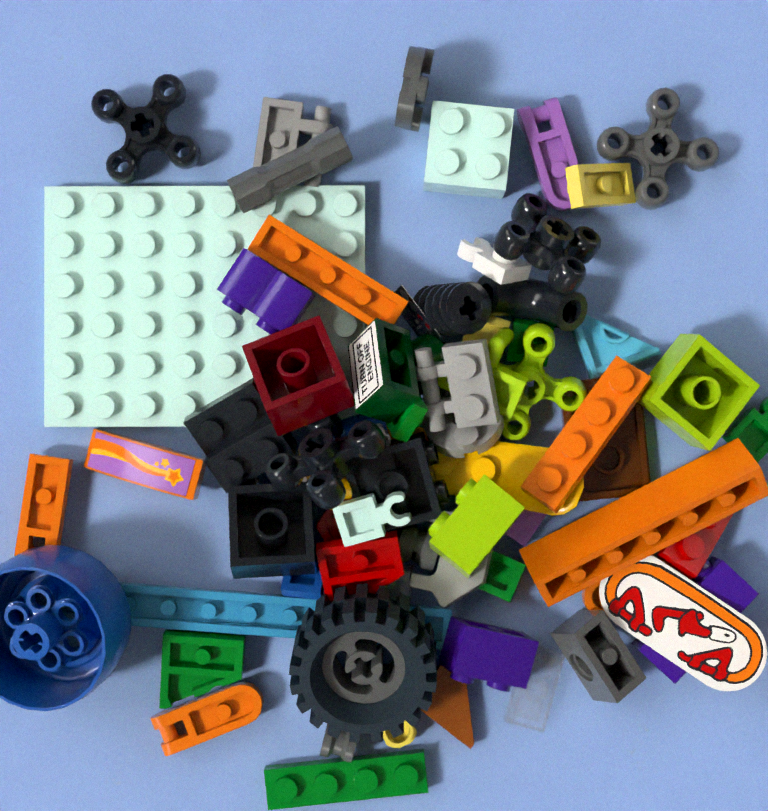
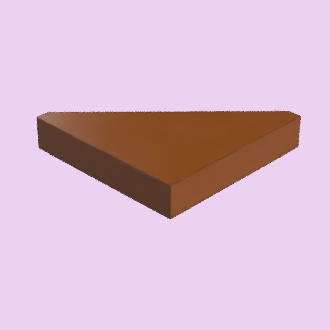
[421,664,474,749]

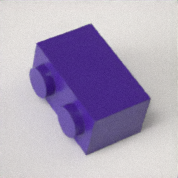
[438,616,539,692]

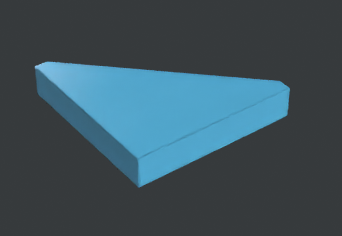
[572,315,661,379]

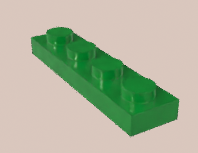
[264,748,429,810]

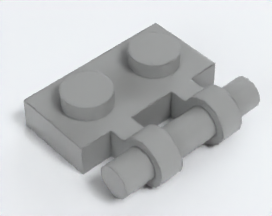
[253,97,333,187]
[415,338,501,432]

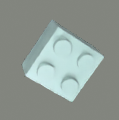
[423,100,514,199]

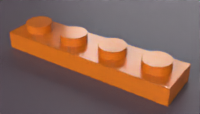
[247,215,409,325]
[521,355,652,514]

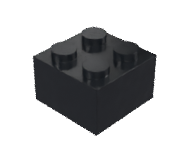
[228,482,315,579]

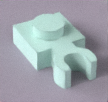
[332,491,412,547]

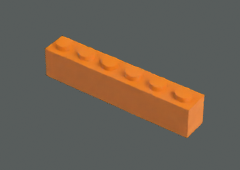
[519,438,768,607]

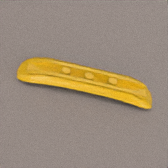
[386,425,584,516]

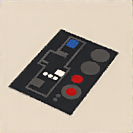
[394,285,441,339]

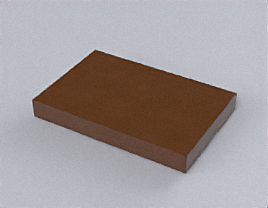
[561,378,651,502]

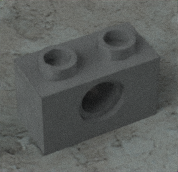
[550,610,646,703]

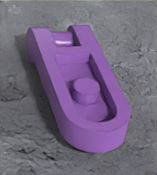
[517,97,578,211]

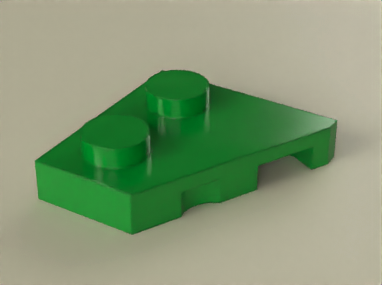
[159,629,246,709]

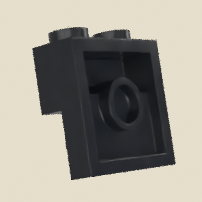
[183,378,297,494]
[346,432,450,531]

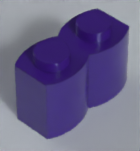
[217,248,316,334]

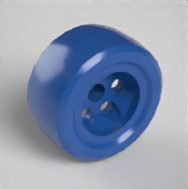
[0,545,131,711]

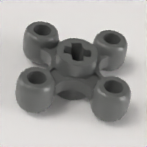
[596,88,719,210]

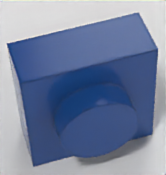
[280,555,324,600]

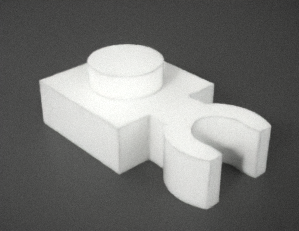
[457,237,532,285]

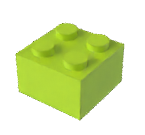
[638,333,760,451]
[428,474,525,579]

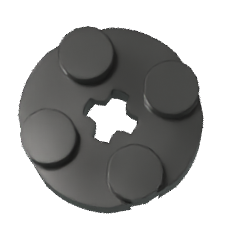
[395,46,434,132]

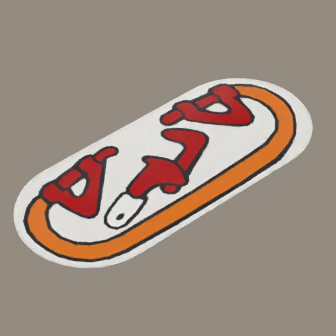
[599,555,767,691]

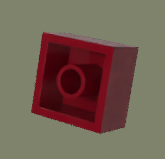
[242,315,354,436]

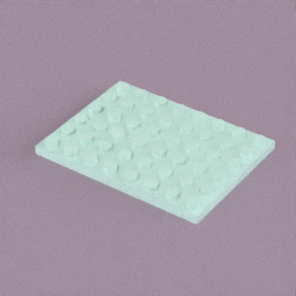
[44,185,366,427]

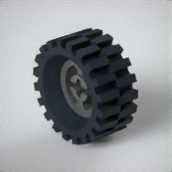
[289,583,437,743]

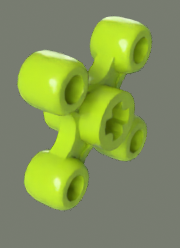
[499,323,587,441]

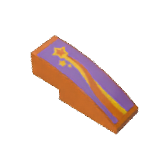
[83,428,207,500]

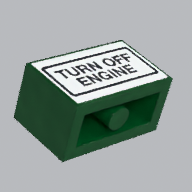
[348,318,420,423]

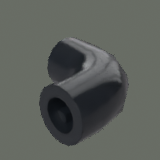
[477,275,588,331]

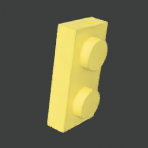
[565,163,636,209]

